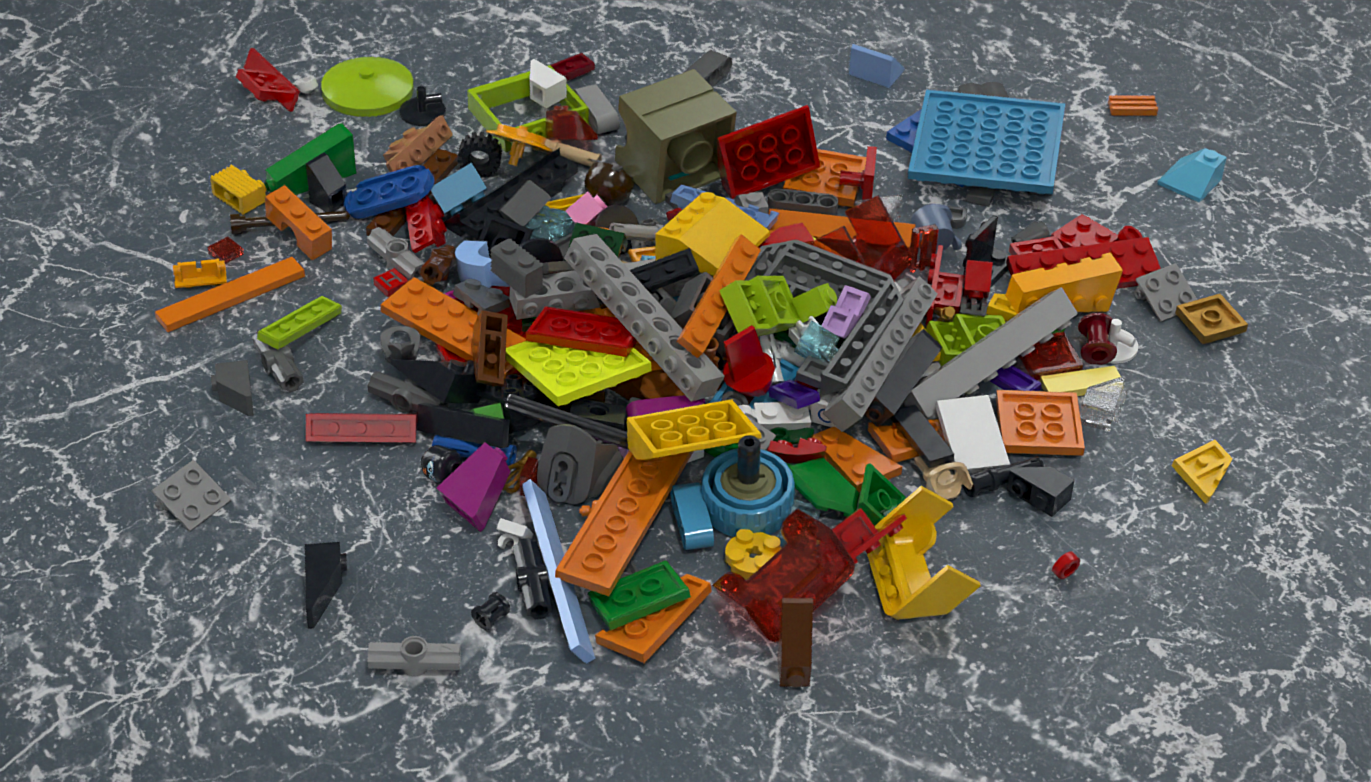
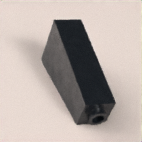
[864,329,942,427]

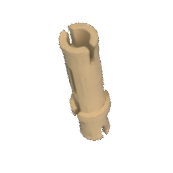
[531,139,602,167]

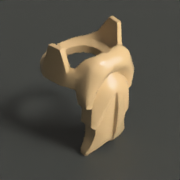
[914,457,973,500]

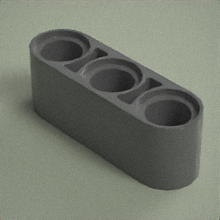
[683,50,732,87]
[767,189,838,216]

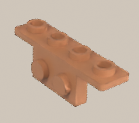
[383,116,453,172]

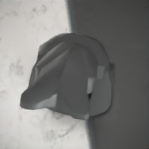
[380,326,420,363]

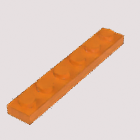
[676,234,761,358]

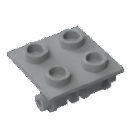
[1134,263,1198,322]
[151,459,232,532]

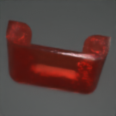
[712,508,855,642]

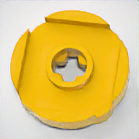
[725,529,783,581]

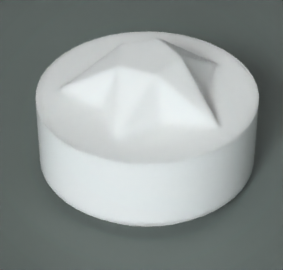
[294,76,318,94]

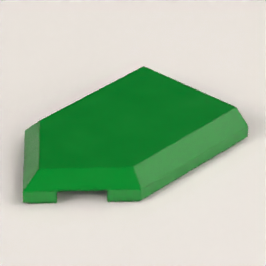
[789,457,859,517]

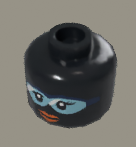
[421,445,462,483]

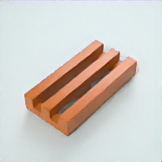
[1108,95,1158,116]

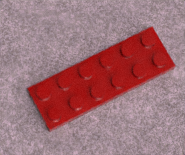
[1006,237,1161,289]

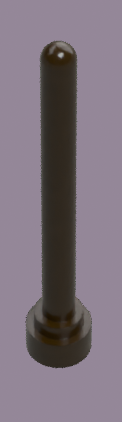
[230,211,350,234]

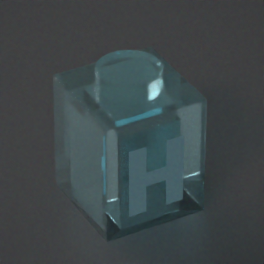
[794,320,840,362]

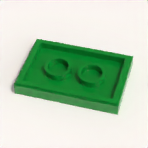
[587,560,691,631]

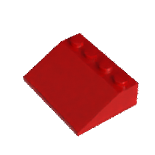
[717,105,821,199]

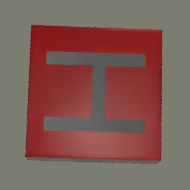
[373,268,408,297]

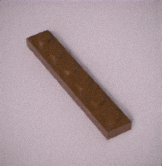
[366,148,459,236]

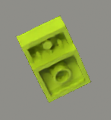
[719,276,805,337]
[926,314,1006,366]

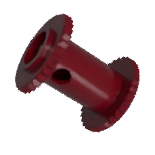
[1078,313,1117,365]

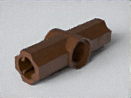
[420,245,456,285]

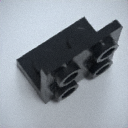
[963,215,1011,288]
[475,374,552,433]

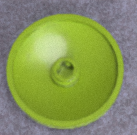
[321,57,414,117]

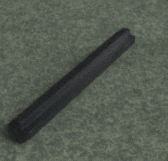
[504,394,629,450]

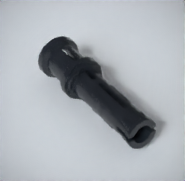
[963,457,1044,497]

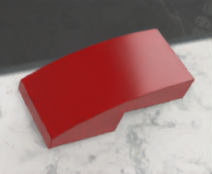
[767,438,827,463]

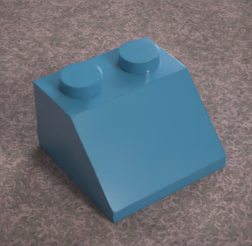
[431,163,487,216]

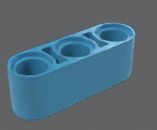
[670,482,714,550]

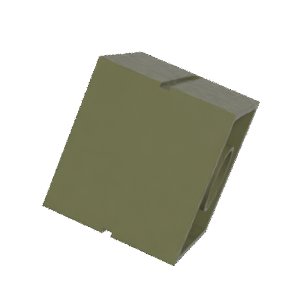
[615,69,737,205]

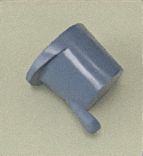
[911,204,962,252]

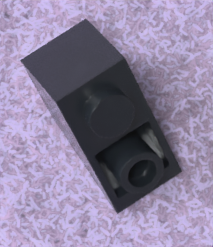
[305,152,347,212]
[1007,467,1075,517]

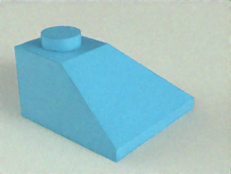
[1157,148,1227,202]

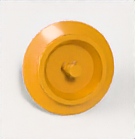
[486,124,553,167]

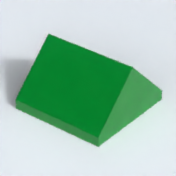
[858,463,906,526]

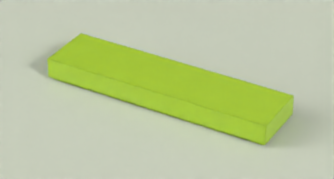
[257,296,342,350]

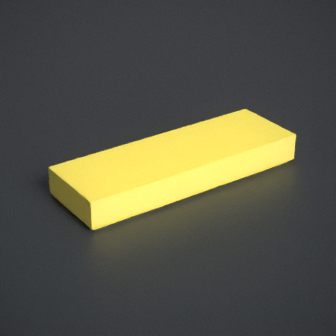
[1040,366,1124,396]

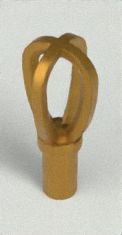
[934,306,955,322]
[502,450,537,493]

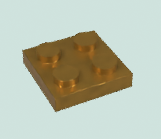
[1175,294,1248,344]

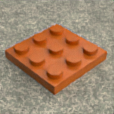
[783,149,866,207]
[996,390,1085,456]

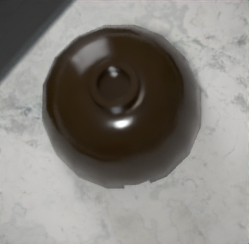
[584,162,634,206]

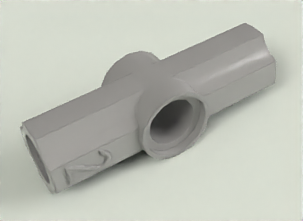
[367,227,425,281]
[368,636,461,676]

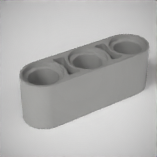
[573,84,620,134]

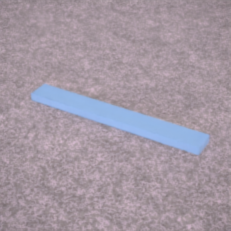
[522,479,595,663]

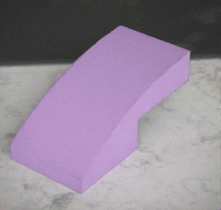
[820,285,871,339]

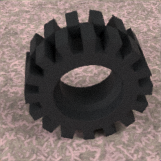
[457,132,502,178]

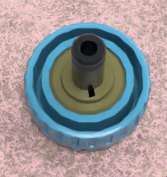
[701,435,795,537]

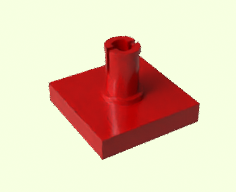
[839,146,877,215]

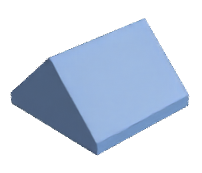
[849,44,904,88]

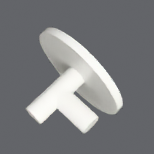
[1086,319,1138,364]

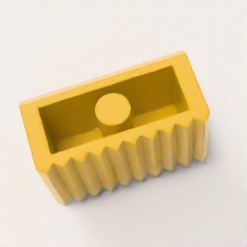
[210,165,266,215]

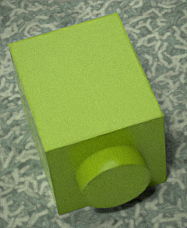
[791,283,837,323]

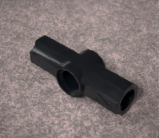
[513,538,552,620]

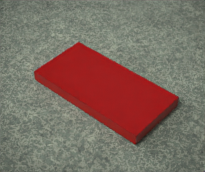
[526,307,637,357]

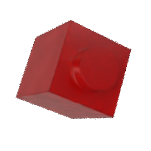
[963,260,993,300]

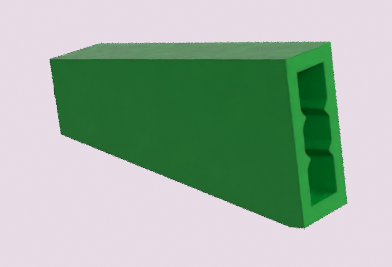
[264,123,356,195]

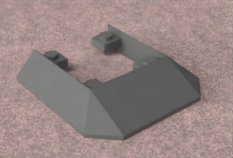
[713,240,904,397]

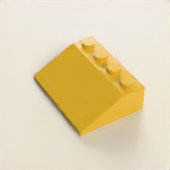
[655,192,770,276]
[627,399,761,460]

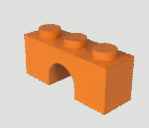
[265,185,332,261]

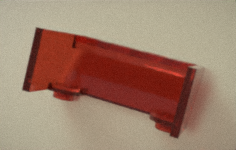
[810,195,912,281]

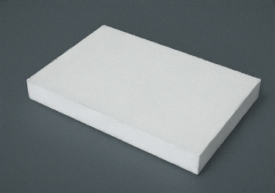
[935,395,1010,473]

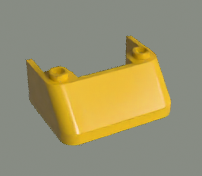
[867,486,981,620]

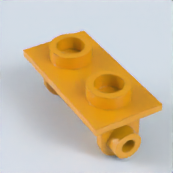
[173,258,227,288]

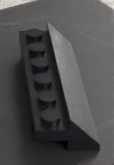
[443,148,578,239]

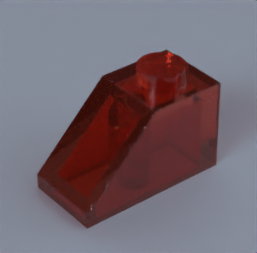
[546,106,598,141]

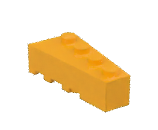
[1005,253,1123,313]

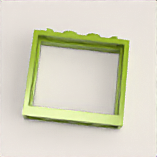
[467,65,589,152]

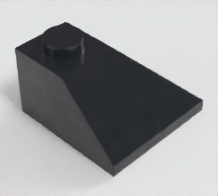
[479,213,533,258]

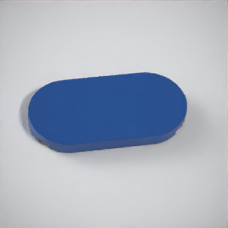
[344,165,434,219]

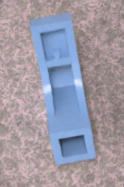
[455,241,510,288]

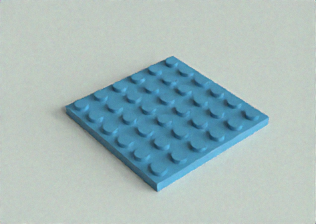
[908,90,1065,194]

